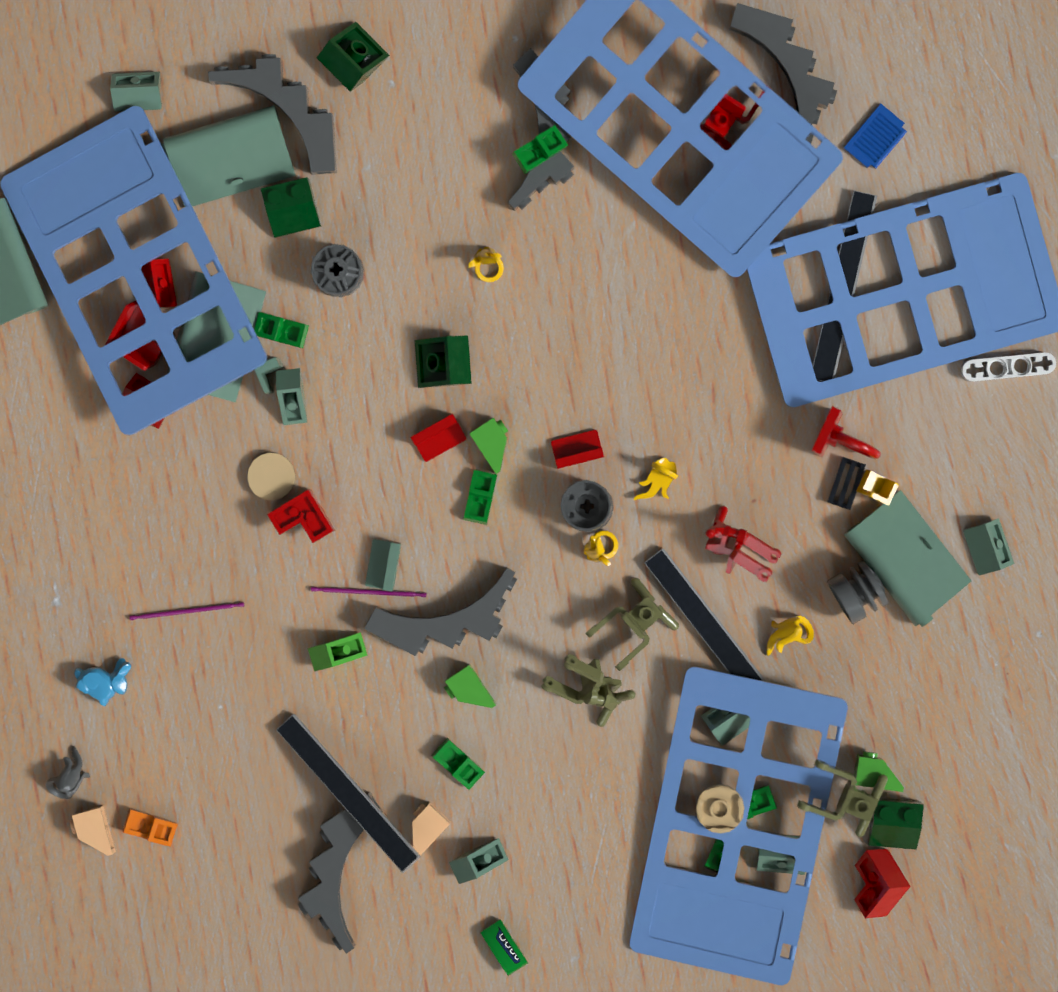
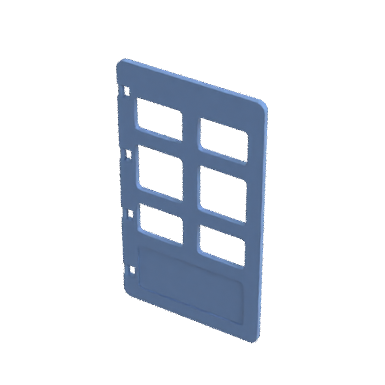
[518,0,843,277]
[0,106,267,435]
[747,173,1058,407]
[630,666,848,985]

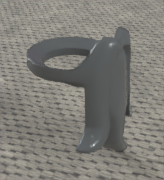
[46,746,90,799]

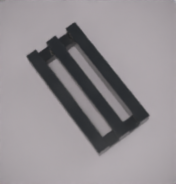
[827,457,866,510]

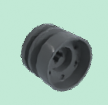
[311,244,364,297]
[560,480,614,532]
[827,560,888,624]

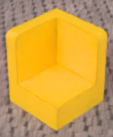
[856,469,899,506]

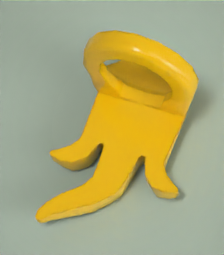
[468,246,504,282]
[633,458,679,500]
[583,530,618,566]
[766,616,814,656]

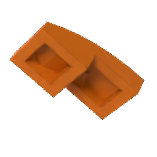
[122,808,178,847]

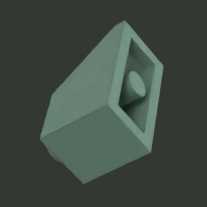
[276,368,307,425]
[449,838,509,884]

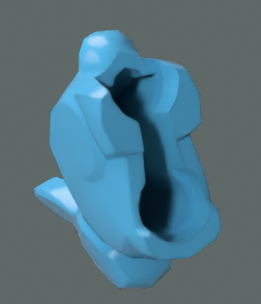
[74,658,131,706]

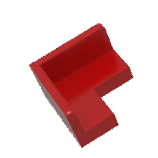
[105,301,162,371]
[267,489,335,543]
[854,849,911,919]

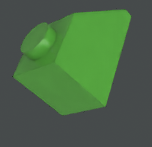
[469,418,508,474]
[308,632,367,672]
[444,664,496,708]
[854,751,904,792]

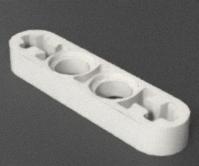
[961,352,1056,382]

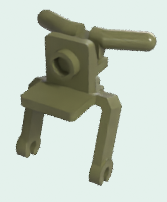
[585,578,679,671]
[541,654,636,727]
[797,759,888,837]

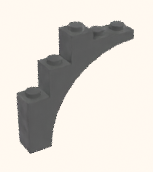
[729,3,837,144]
[508,48,574,210]
[208,54,337,175]
[364,568,517,656]
[298,792,383,953]

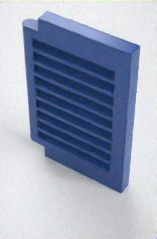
[844,104,907,169]

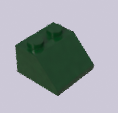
[316,22,390,92]
[261,177,321,238]
[414,336,472,388]
[868,798,924,850]

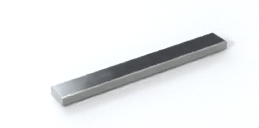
[812,190,877,382]
[644,548,765,681]
[276,714,421,873]

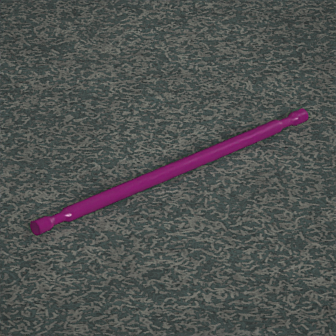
[311,587,427,597]
[129,602,244,620]

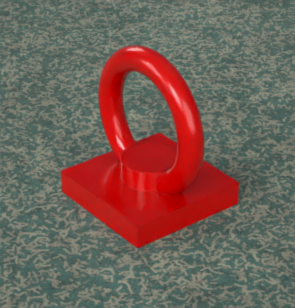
[812,406,881,459]

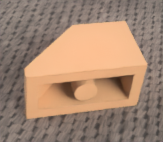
[412,802,451,856]
[70,806,116,856]

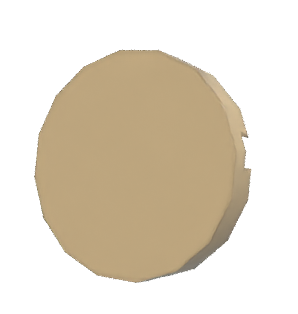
[247,453,296,501]
[696,784,745,834]

